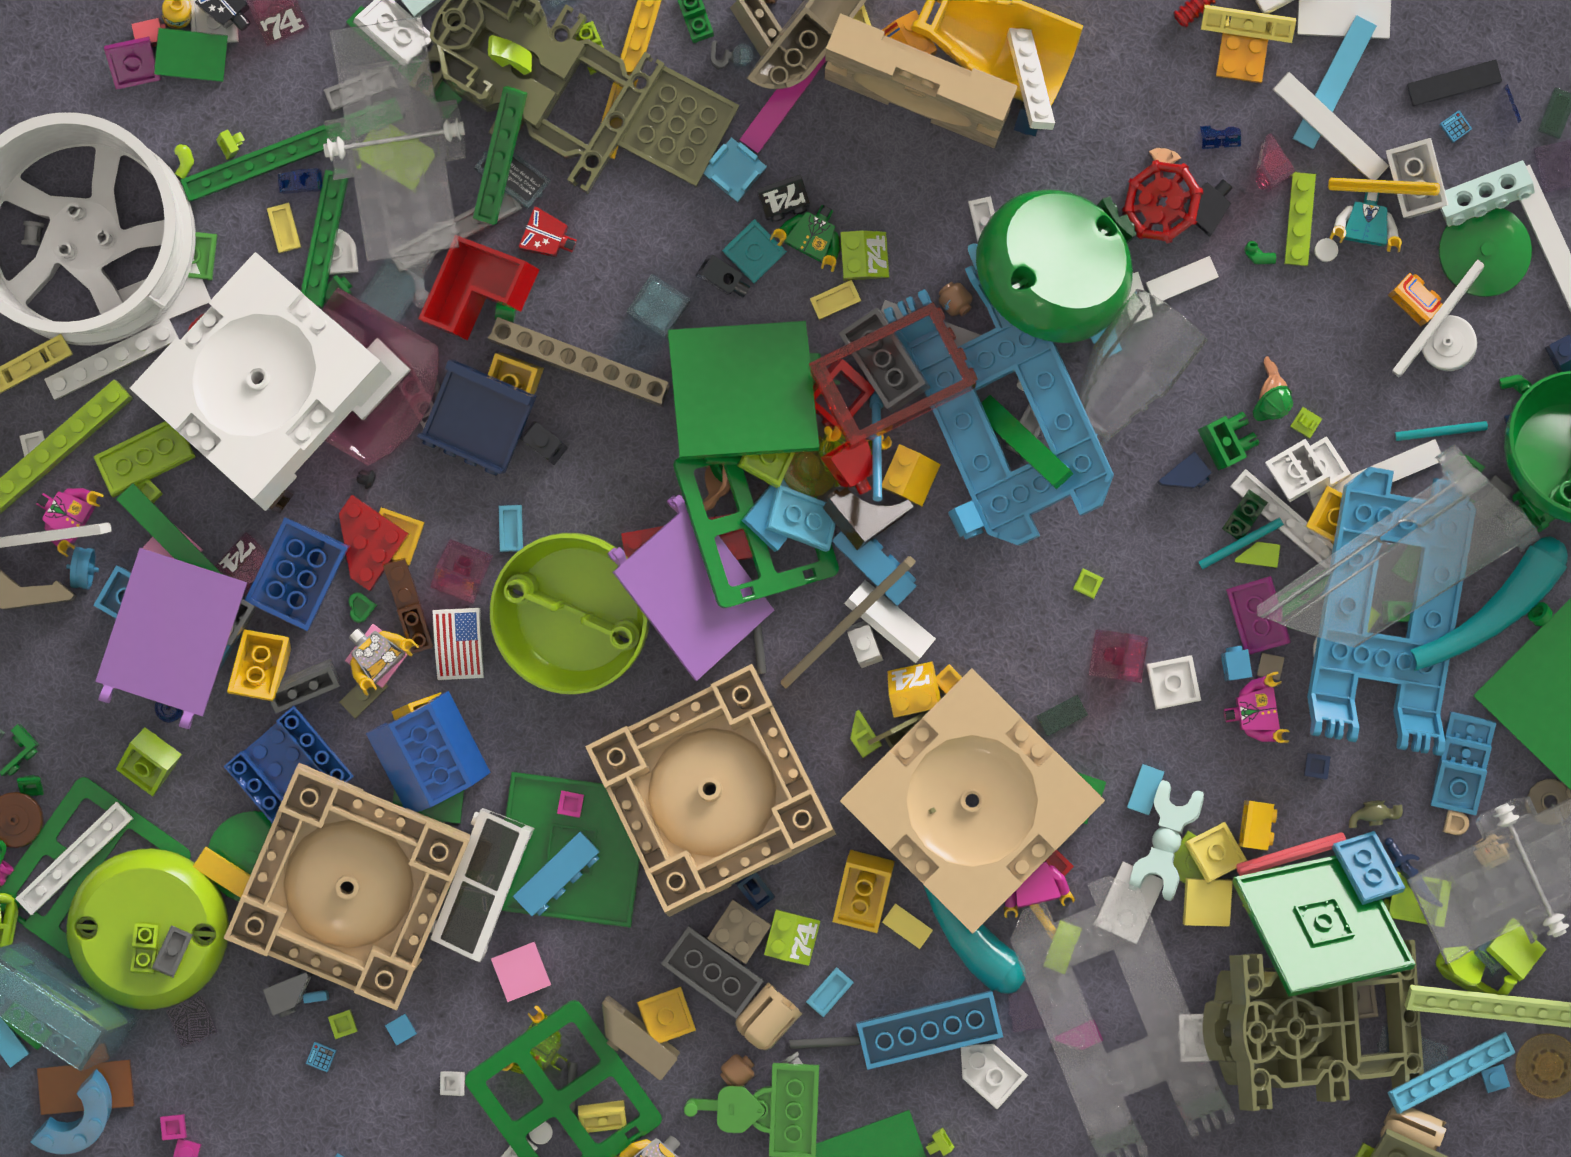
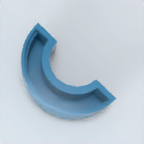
[948,501,984,540]
[30,1069,112,1154]

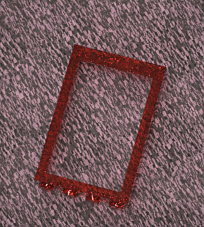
[809,302,978,450]

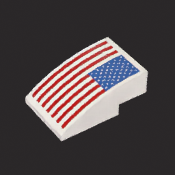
[433,608,484,680]

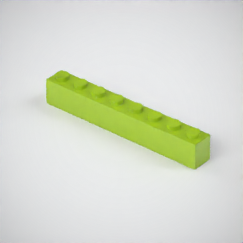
[0,379,133,514]

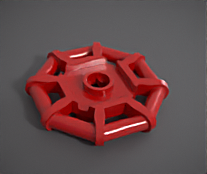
[1122,160,1204,244]

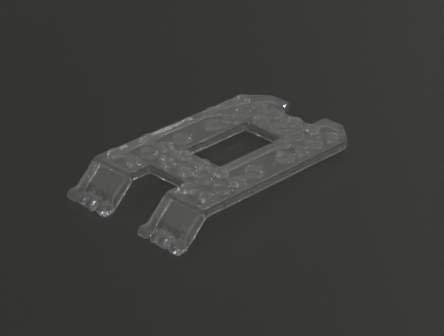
[1010,875,1236,1157]

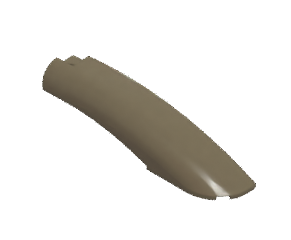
[746,0,866,89]

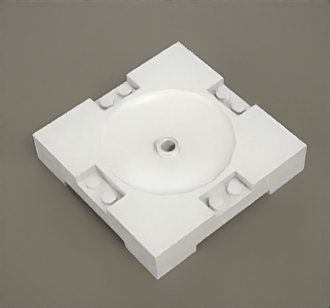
[130,252,392,511]

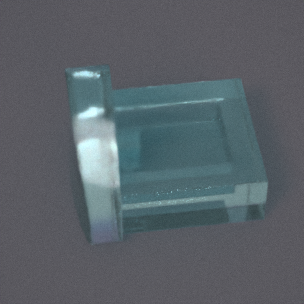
[1474,938,1503,978]

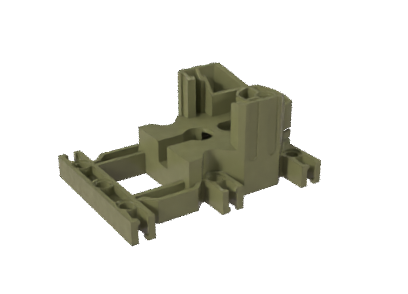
[409,0,666,194]
[1202,940,1424,1111]

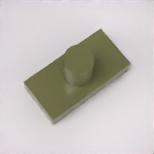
[339,684,389,719]

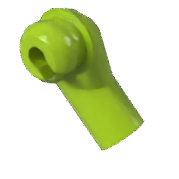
[174,144,194,179]

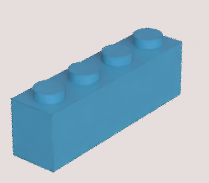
[832,531,917,606]
[513,832,600,916]

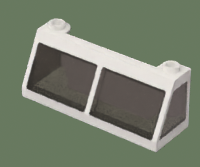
[430,808,534,962]

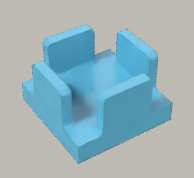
[704,137,767,202]

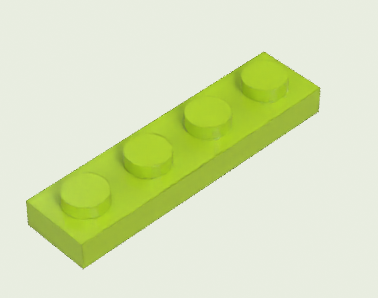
[1284,172,1316,266]

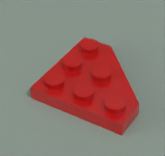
[339,495,409,591]

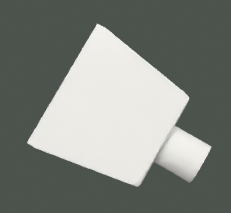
[847,621,883,668]

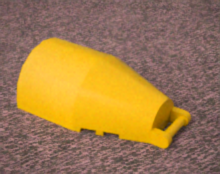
[911,0,1083,106]

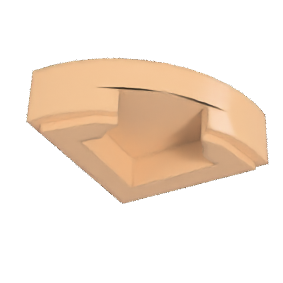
[1149,148,1181,164]

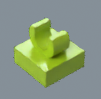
[216,130,245,160]
[1290,407,1322,439]

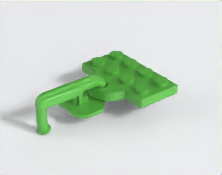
[684,1063,819,1157]

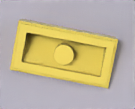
[578,1100,627,1133]

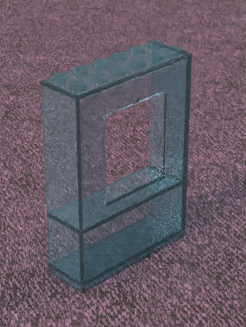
[0,941,139,1071]

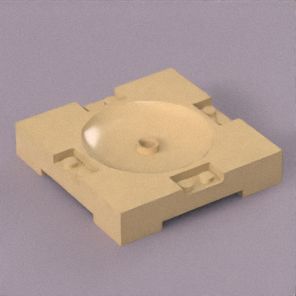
[825,13,1017,148]
[585,664,836,917]
[840,668,1105,934]
[224,763,471,1010]

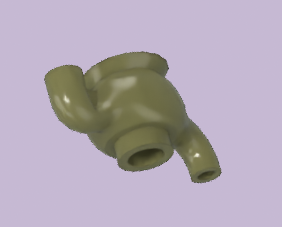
[1349,800,1403,828]

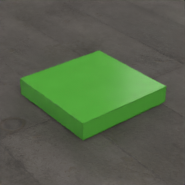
[188,232,217,280]

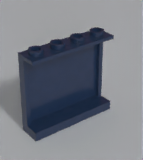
[417,360,537,476]

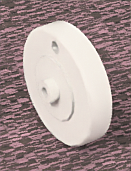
[1422,315,1477,371]

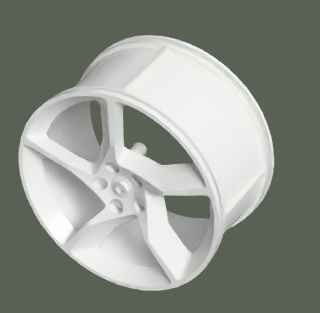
[0,113,196,346]

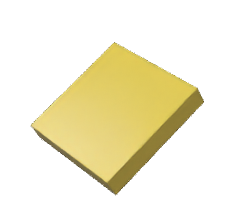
[1184,822,1247,884]
[1183,878,1233,926]

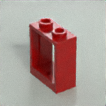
[813,358,875,431]

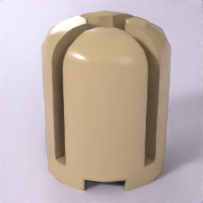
[735,982,802,1050]
[1380,1107,1447,1151]

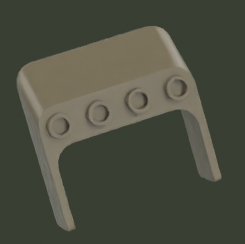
[602,995,680,1080]

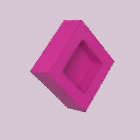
[557,791,585,818]
[160,1114,187,1140]
[173,1138,201,1157]

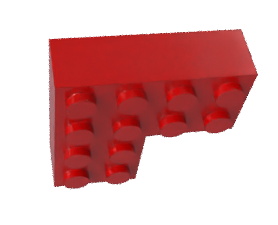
[418,235,540,340]

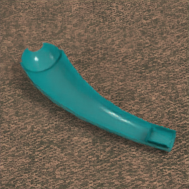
[1410,536,1568,671]
[923,885,1026,994]

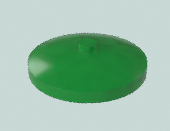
[1439,208,1532,297]
[208,811,272,902]

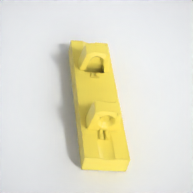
[1201,5,1296,43]
[0,334,73,394]

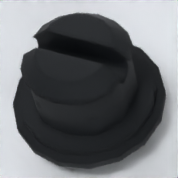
[356,470,376,490]

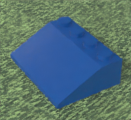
[245,517,350,631]

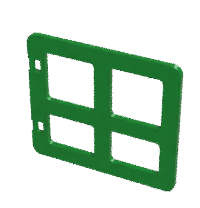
[673,452,839,608]
[0,777,191,960]
[465,1000,662,1157]

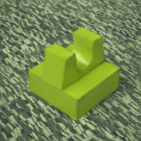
[926,1127,954,1156]

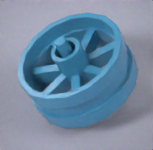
[66,547,99,590]

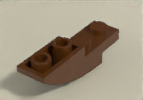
[383,558,433,654]

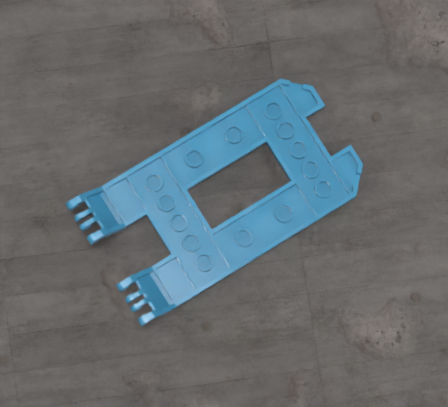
[884,265,1114,546]
[1307,467,1476,756]

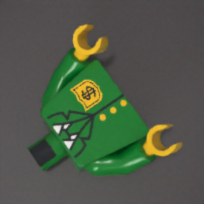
[770,205,840,272]

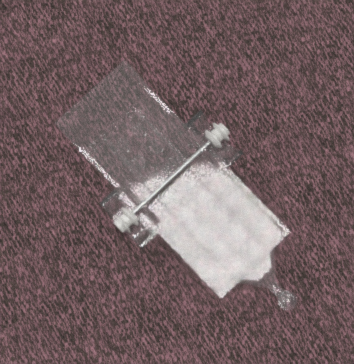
[323,16,466,308]
[1408,796,1571,964]

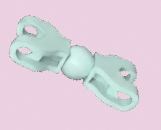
[1129,780,1204,901]

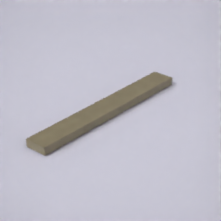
[781,556,916,689]

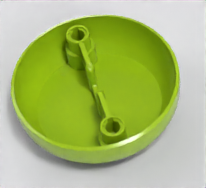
[490,533,650,694]
[67,849,229,1010]

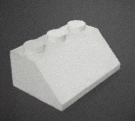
[1386,138,1448,218]

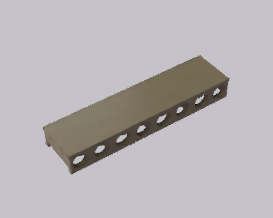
[488,317,670,408]

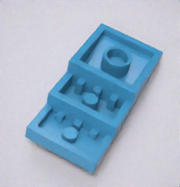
[1431,711,1496,815]

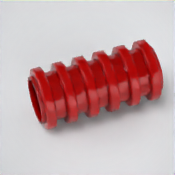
[1173,0,1216,28]

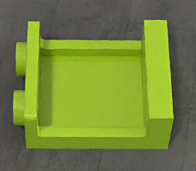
[1384,872,1451,927]

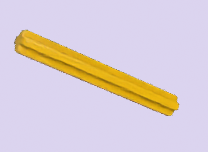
[1328,178,1440,196]

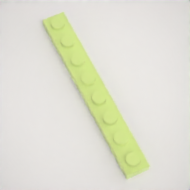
[1405,985,1571,1027]

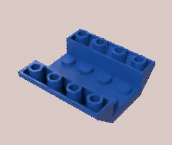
[366,691,491,812]
[224,706,354,824]

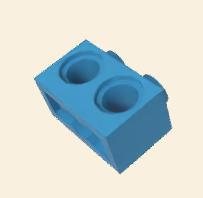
[1221,646,1252,681]

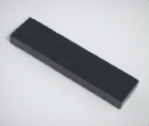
[1407,59,1502,106]

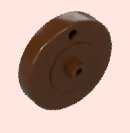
[0,792,44,848]

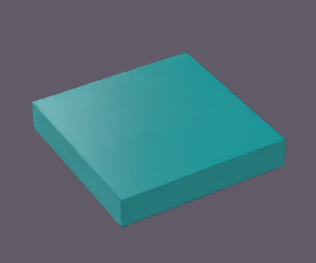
[722,219,787,284]

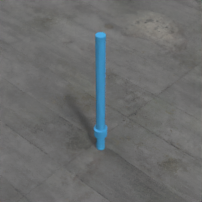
[869,391,883,501]

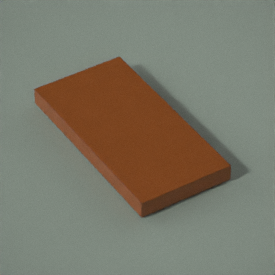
[37,1059,135,1115]

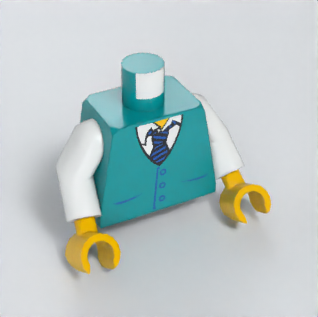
[1329,192,1402,252]

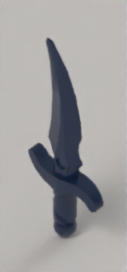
[1385,838,1442,907]

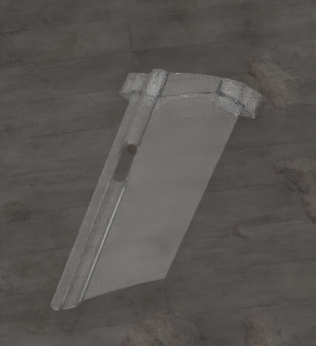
[1257,444,1540,648]

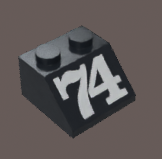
[757,174,810,223]

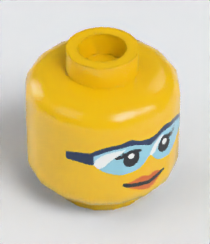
[162,0,192,29]

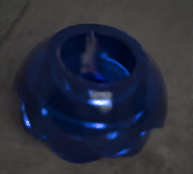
[155,701,183,723]

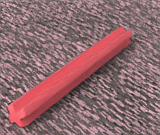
[1236,832,1346,876]

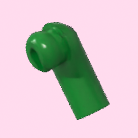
[1244,241,1276,265]
[1499,375,1532,395]

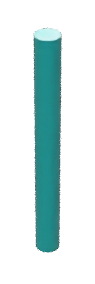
[1395,421,1488,441]
[1198,517,1284,569]

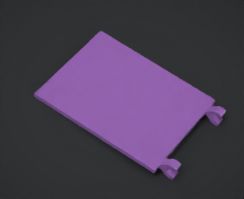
[607,494,774,681]
[95,548,247,729]

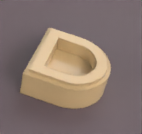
[1443,810,1469,835]

